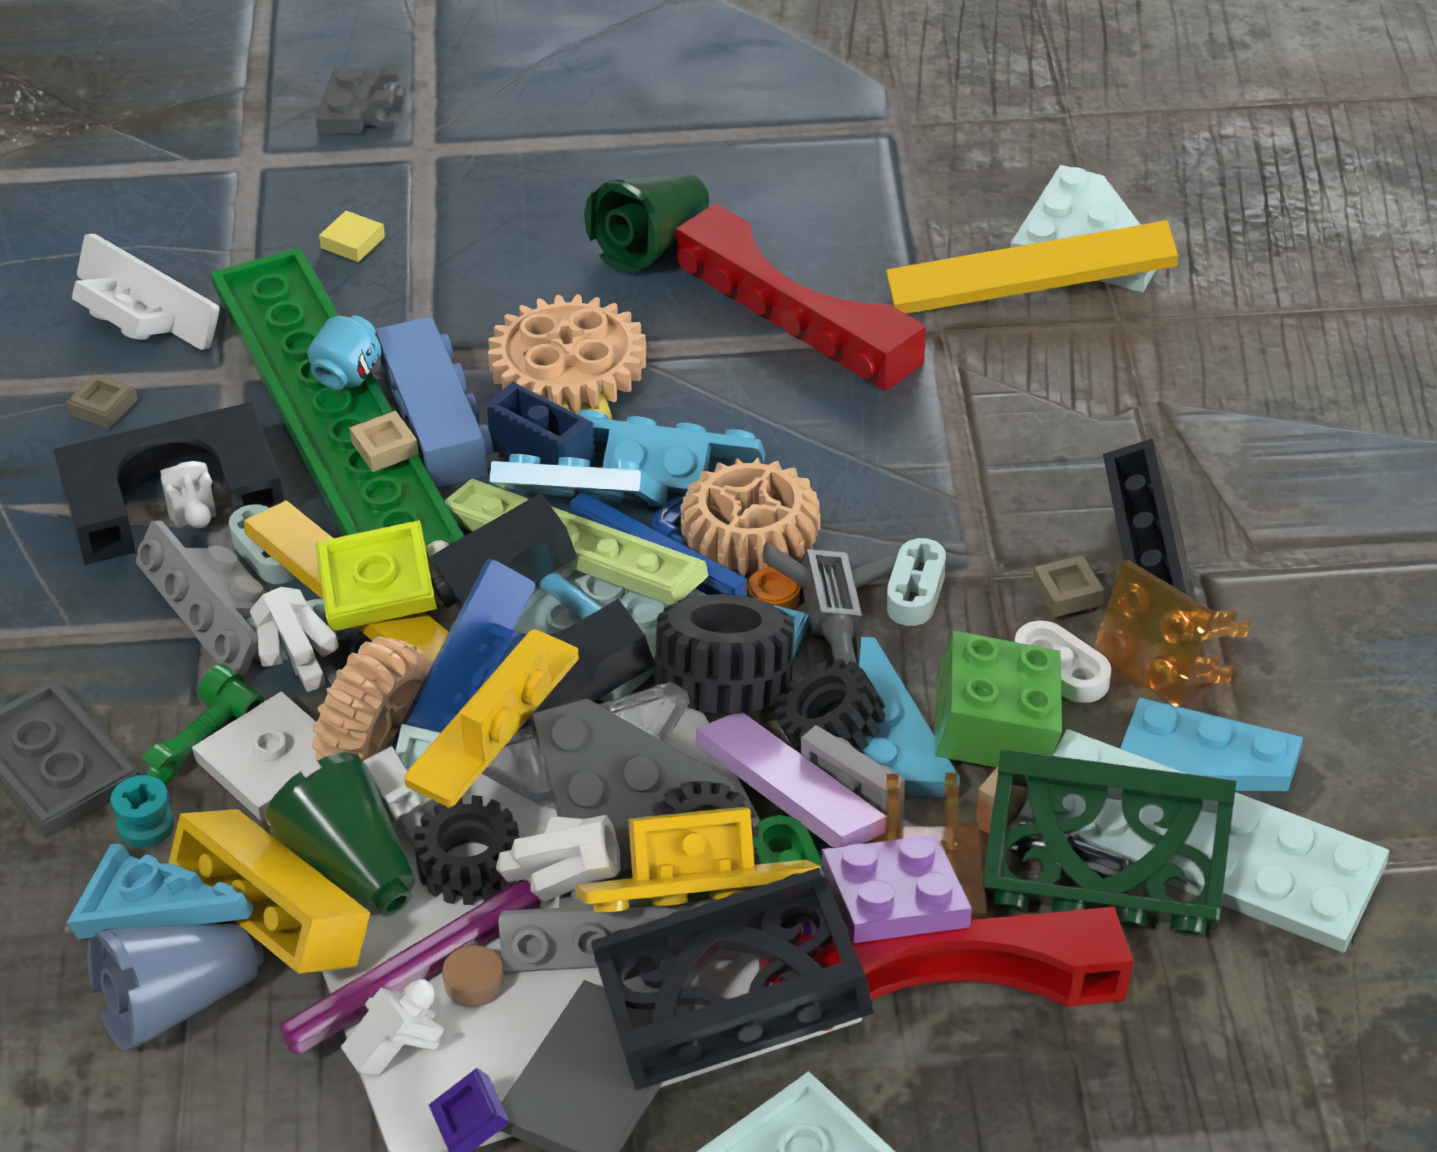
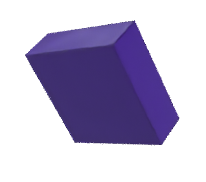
[428,1068,510,1152]

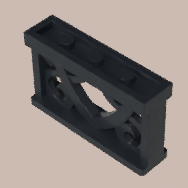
[591,868,874,1091]

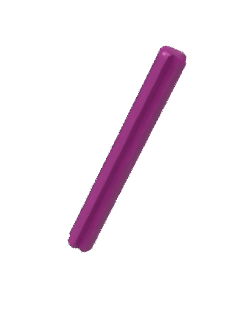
[280,880,541,1054]

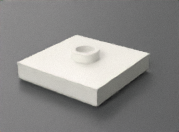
[192,692,323,821]

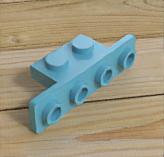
[578,410,766,494]

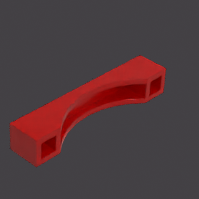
[676,203,926,391]
[758,907,1134,1031]

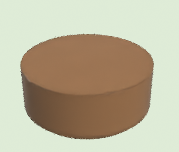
[442,945,504,1006]

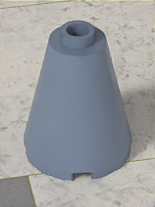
[87,923,263,1050]

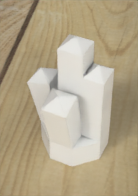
[250,587,339,692]
[496,815,620,902]

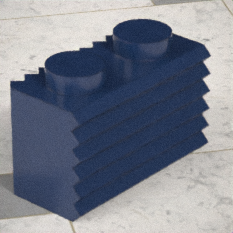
[486,382,596,467]

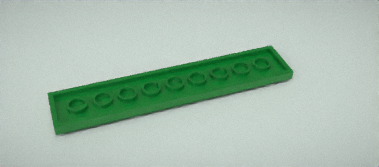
[210,247,464,547]

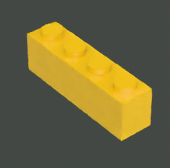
[169,809,371,974]

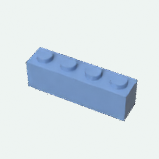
[375,316,493,488]

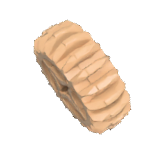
[681,457,820,577]
[312,636,432,761]

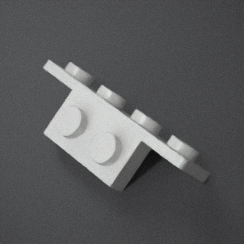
[72,234,219,350]

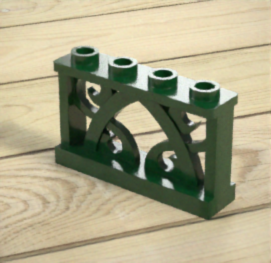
[981,749,1237,937]

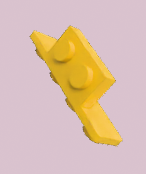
[404,629,579,807]
[575,807,821,912]

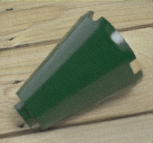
[584,173,709,273]
[265,752,415,916]

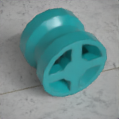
[110,775,174,848]

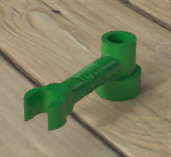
[142,664,264,785]

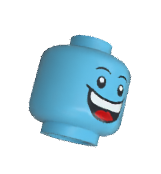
[307,315,382,390]

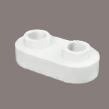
[1015,621,1111,703]

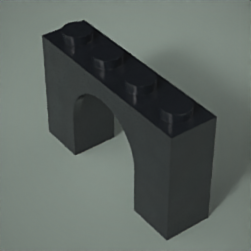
[53,402,284,565]
[430,493,655,713]

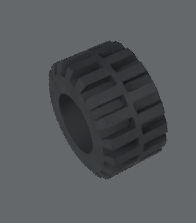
[655,594,795,714]

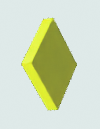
[315,520,437,631]

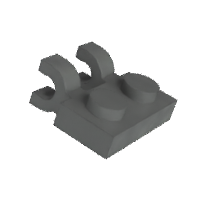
[315,64,406,134]

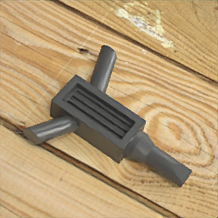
[762,542,895,664]

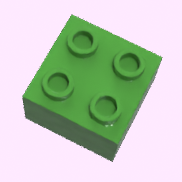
[935,630,1062,768]

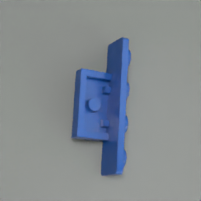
[390,559,535,751]

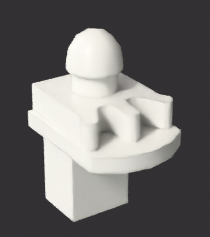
[160,461,216,528]
[363,746,433,841]
[341,979,444,1076]

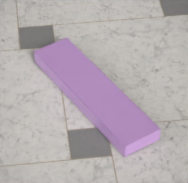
[696,712,887,848]

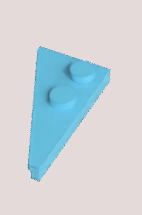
[853,637,959,798]
[67,843,254,939]

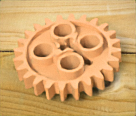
[488,295,646,413]

